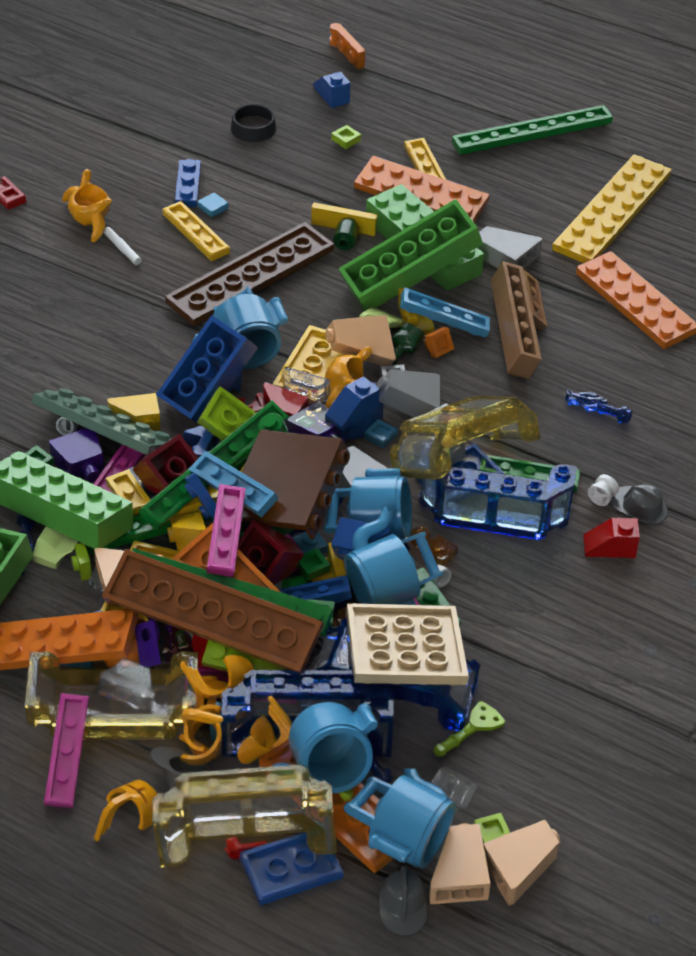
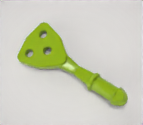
[433,701,505,757]

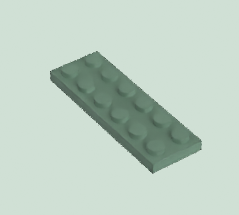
[31,388,171,455]

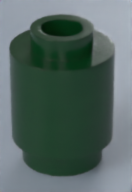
[333,218,358,250]

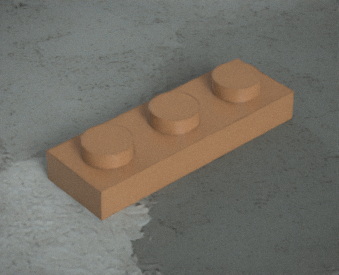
[523,270,547,331]

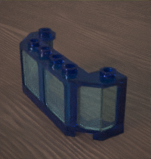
[418,443,577,540]

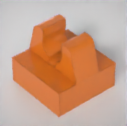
[423,327,455,358]

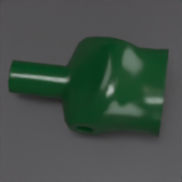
[392,323,424,364]

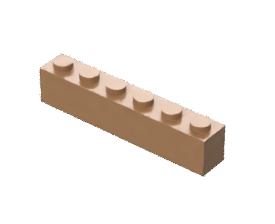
[490,261,542,379]

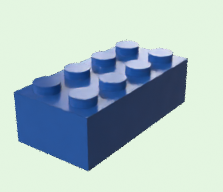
[156,315,258,426]

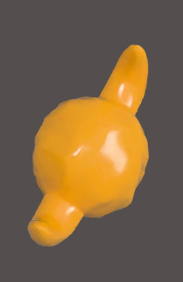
[62,169,112,243]
[325,346,372,409]

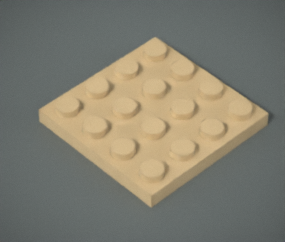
[346,603,469,685]

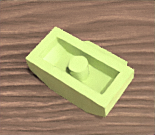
[33,526,79,569]

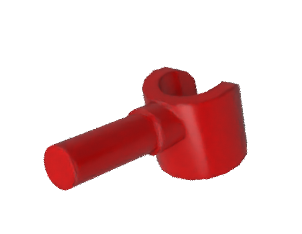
[224,836,267,860]

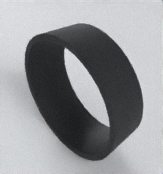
[231,104,276,142]

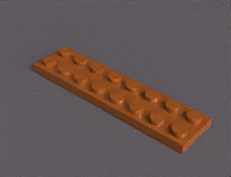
[102,549,324,675]

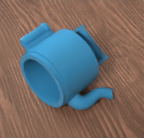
[192,286,288,369]
[324,468,412,540]
[344,507,443,605]
[270,702,378,793]
[344,768,456,869]

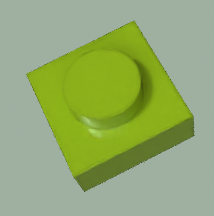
[331,125,361,149]
[71,543,92,581]
[474,813,510,843]

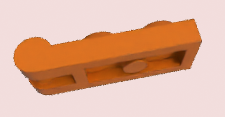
[329,23,365,69]

